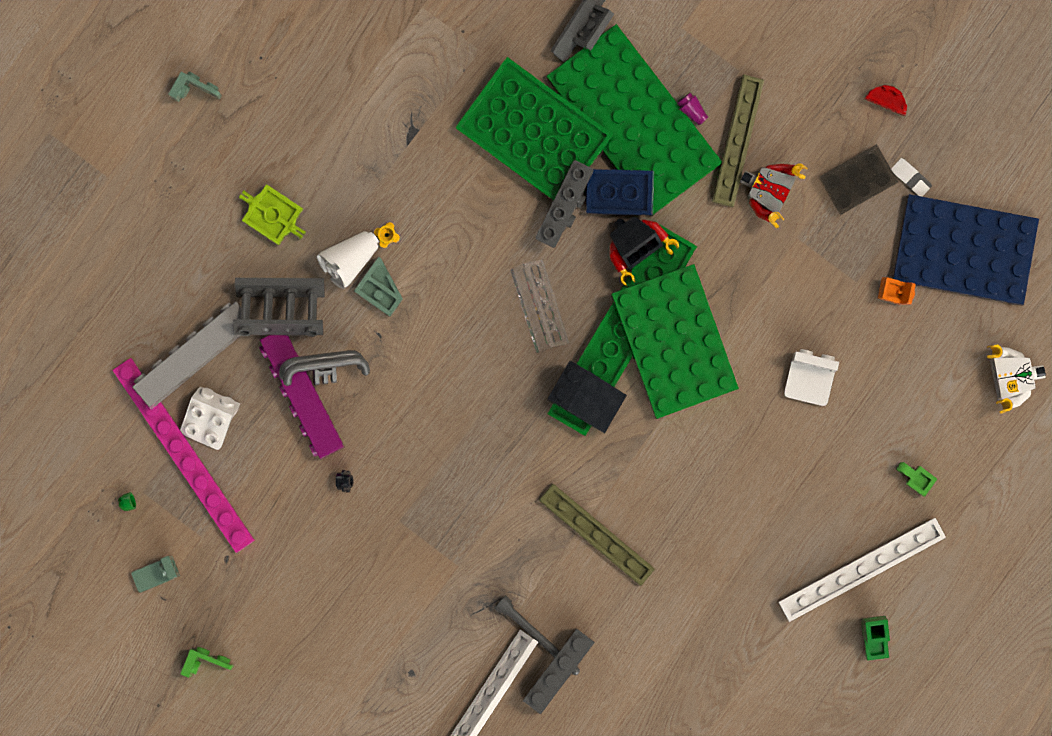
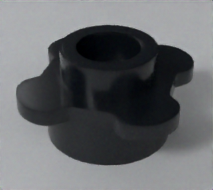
[336,470,354,492]

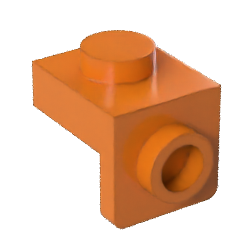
[877,277,916,305]

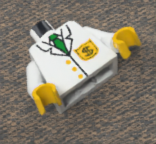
[987,345,1046,414]

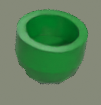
[118,492,136,511]

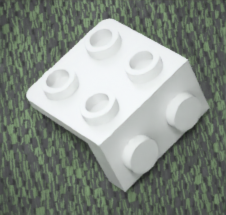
[784,349,839,406]
[180,386,240,450]

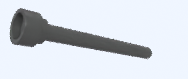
[494,595,580,675]

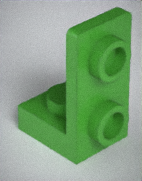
[181,646,234,678]

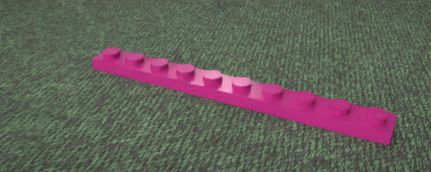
[113,358,255,553]

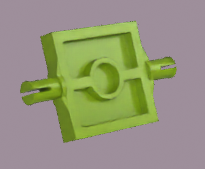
[239,184,306,246]

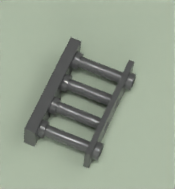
[233,278,325,337]

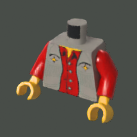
[740,163,808,228]

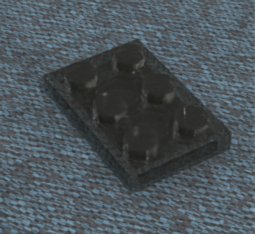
[819,144,898,216]

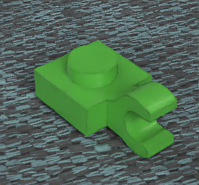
[896,462,937,497]

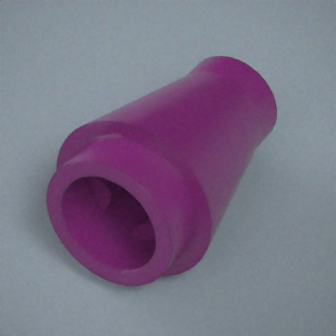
[677,92,708,125]

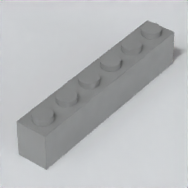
[133,302,251,410]

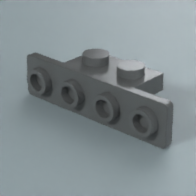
[551,0,614,62]
[536,160,593,248]

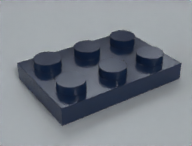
[586,169,654,215]

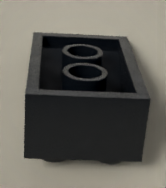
[547,361,627,434]

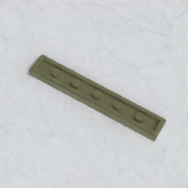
[712,74,764,207]
[539,484,655,586]

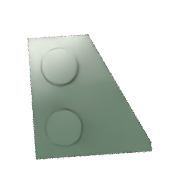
[354,257,403,317]

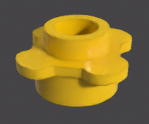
[374,222,400,248]

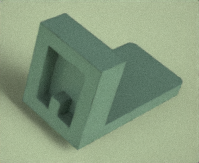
[168,71,222,102]
[131,556,181,593]

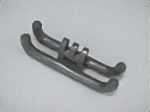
[279,350,370,386]

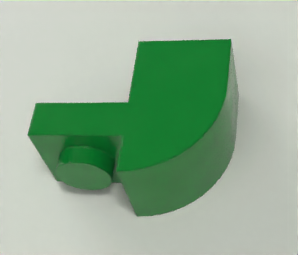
[861,615,890,661]

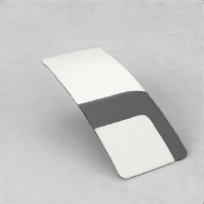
[891,158,932,197]

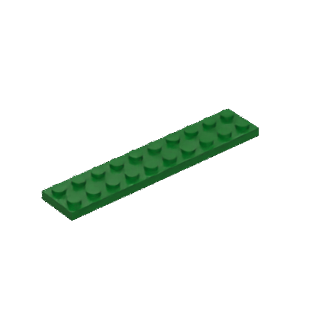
[547,224,697,436]

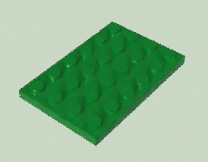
[455,57,614,201]
[611,264,739,419]

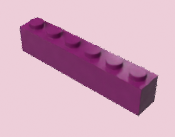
[259,335,345,460]

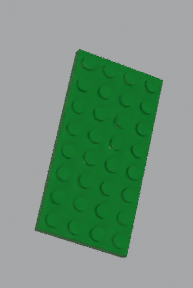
[547,24,722,216]

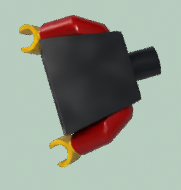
[609,217,679,287]

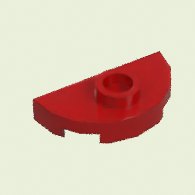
[865,85,907,116]

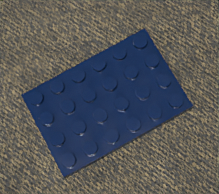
[893,194,1039,306]

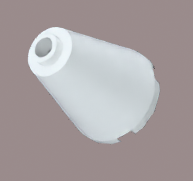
[316,231,379,289]

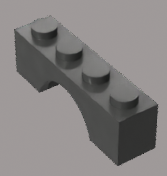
[523,628,595,714]

